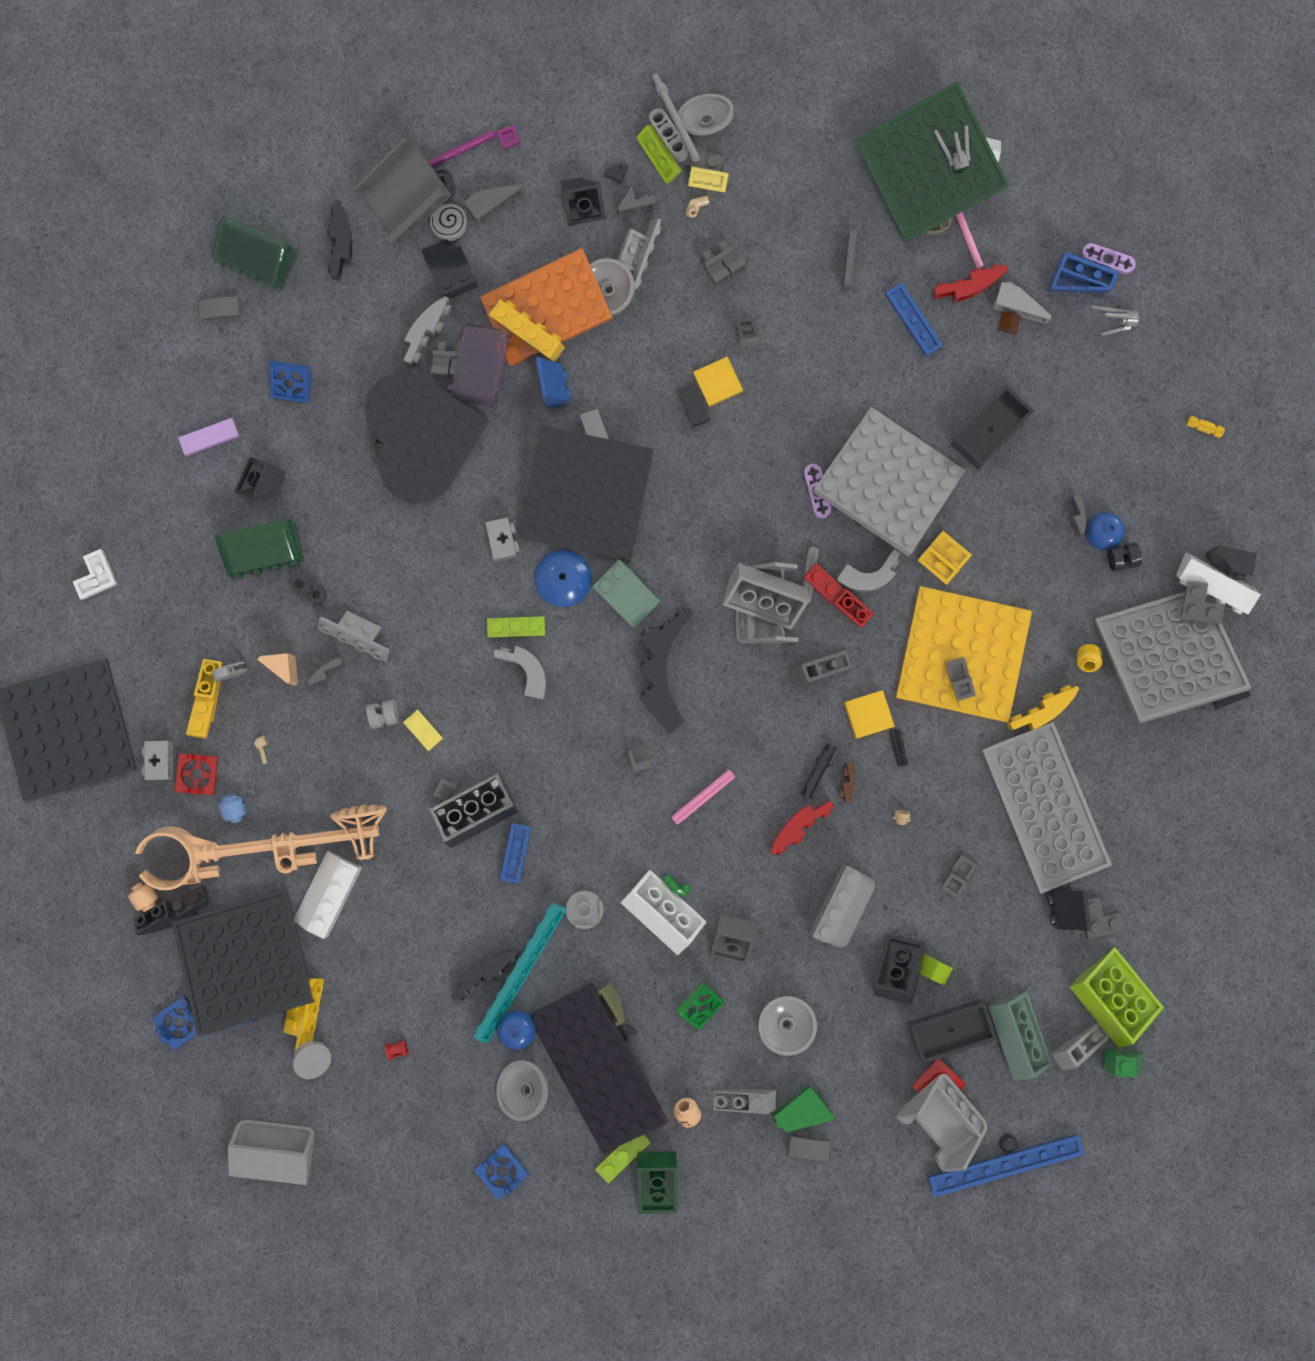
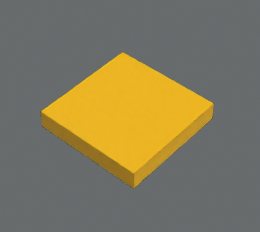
[693,357,743,407]

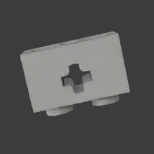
[486,517,520,562]
[142,741,173,780]

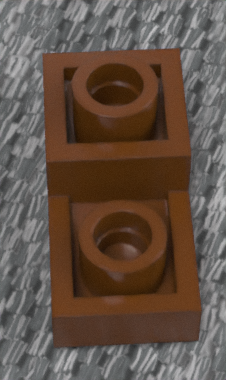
[838,761,856,802]

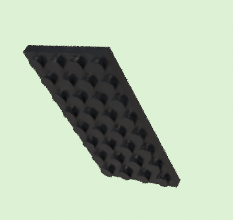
[529,982,669,1153]

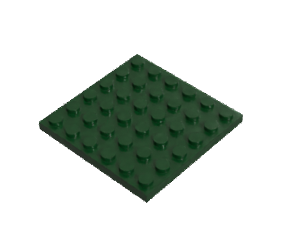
[854,81,1009,243]

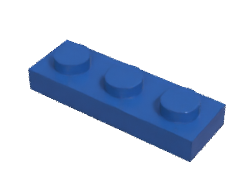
[500,823,531,884]

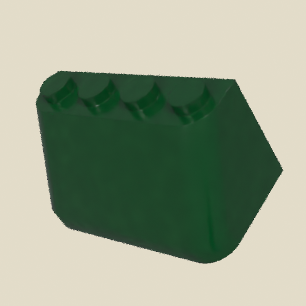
[215,519,304,580]

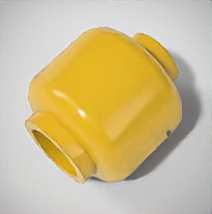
[1077,644,1102,672]

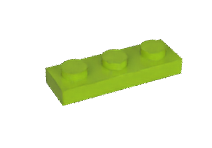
[636,125,682,184]
[487,616,545,638]
[595,1135,651,1184]

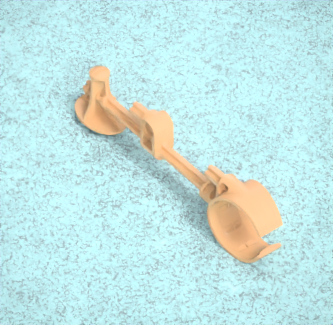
[135,804,387,890]

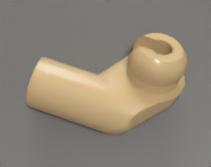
[686,196,709,218]

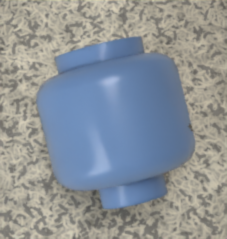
[218,793,247,823]

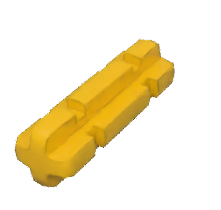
[1186,416,1225,438]

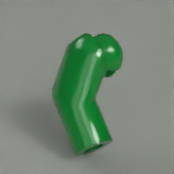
[663,875,691,897]

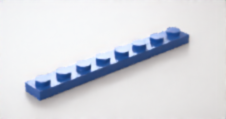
[928,1134,1085,1197]

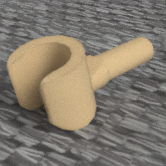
[255,736,268,764]

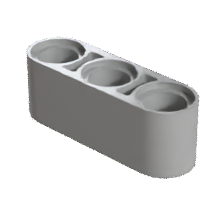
[649,109,688,162]

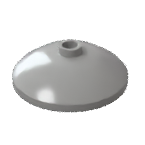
[678,94,734,136]
[590,258,635,316]
[758,996,817,1056]
[497,1060,548,1121]

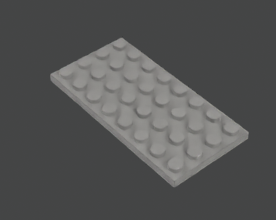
[981,722,1112,894]

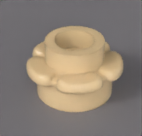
[892,810,911,825]

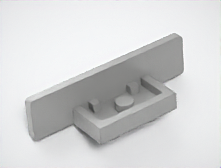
[617,218,661,290]
[318,611,389,662]

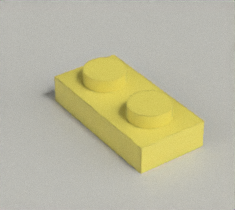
[403,710,443,751]

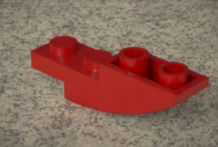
[932,264,1008,303]
[802,563,874,628]
[770,801,834,856]

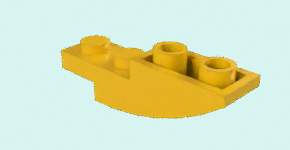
[186,659,223,739]
[1007,685,1079,731]

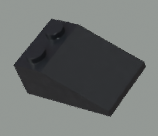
[421,239,478,299]
[1047,887,1092,931]
[872,934,926,1005]

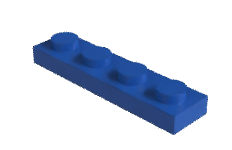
[885,283,943,357]

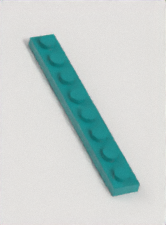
[473,903,567,1043]

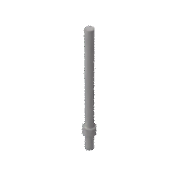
[651,73,700,162]

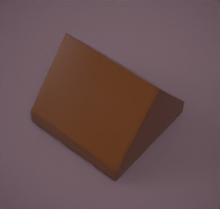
[998,311,1020,335]

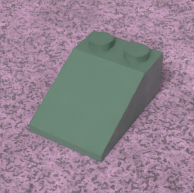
[592,560,660,629]

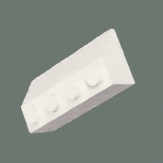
[1177,553,1261,614]
[294,850,362,939]
[621,870,706,955]

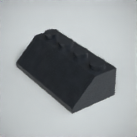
[429,773,519,848]

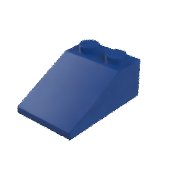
[536,358,571,409]

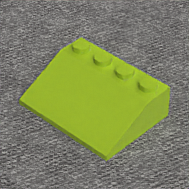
[1070,947,1164,1048]

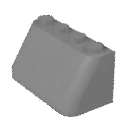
[809,864,875,948]
[228,1120,314,1185]

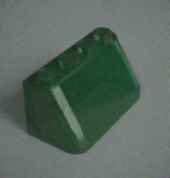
[211,216,298,290]

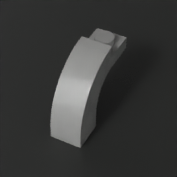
[836,549,900,592]
[493,646,547,700]

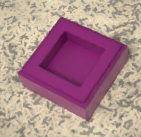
[496,125,521,150]

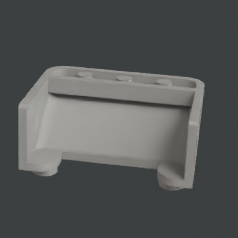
[896,1074,987,1172]

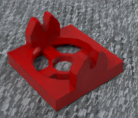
[175,753,219,795]

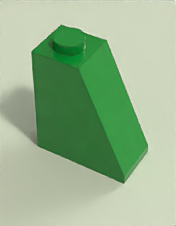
[1102,1048,1143,1078]
[773,1084,835,1132]

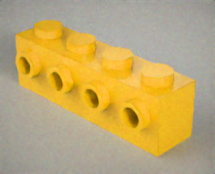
[489,299,565,362]

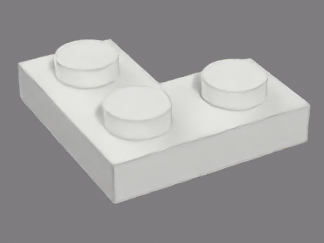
[73,549,118,600]

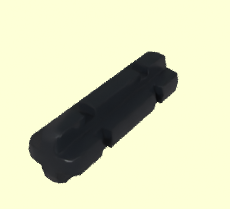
[890,728,908,766]

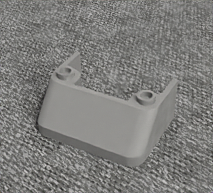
[736,562,798,644]

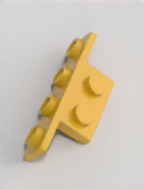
[283,978,324,1050]

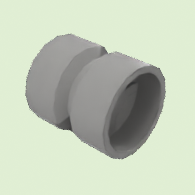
[366,699,399,729]

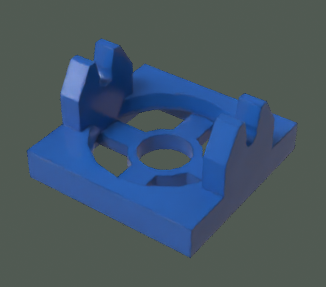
[269,361,313,403]
[151,995,196,1051]
[474,1143,529,1200]

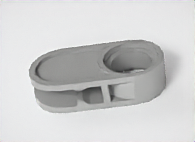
[211,661,248,682]

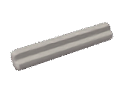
[803,547,819,603]

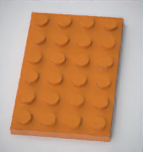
[480,248,613,366]

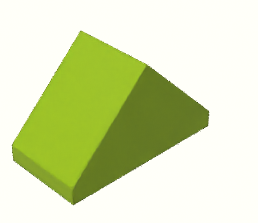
[920,954,953,986]

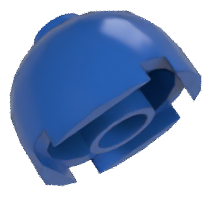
[1085,512,1125,550]
[497,1010,536,1050]

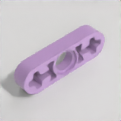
[1081,243,1136,275]
[804,464,831,519]

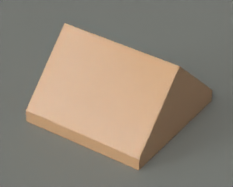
[257,653,298,686]

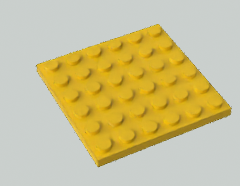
[896,586,1032,723]

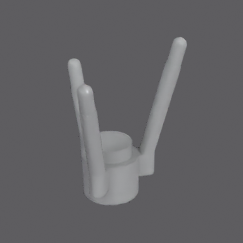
[934,125,971,170]
[1091,305,1139,336]

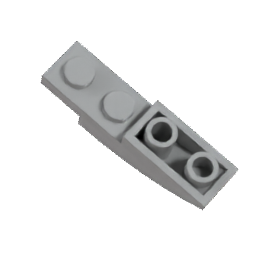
[403,296,452,368]

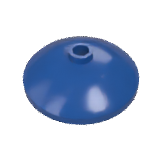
[535,550,592,607]

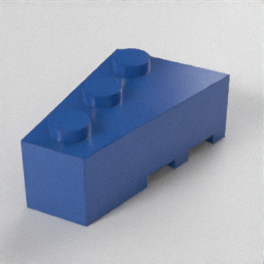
[1048,252,1119,293]

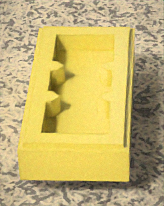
[688,166,729,193]

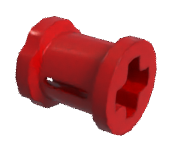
[385,1039,409,1061]

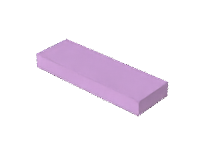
[178,418,240,456]

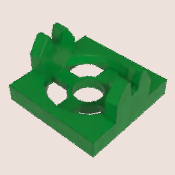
[675,980,725,1030]

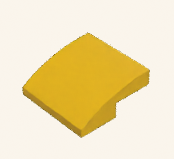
[918,531,972,585]
[844,690,895,739]

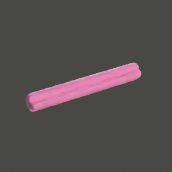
[672,770,735,824]

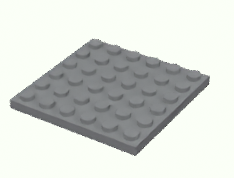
[813,407,965,557]
[1094,592,1251,724]

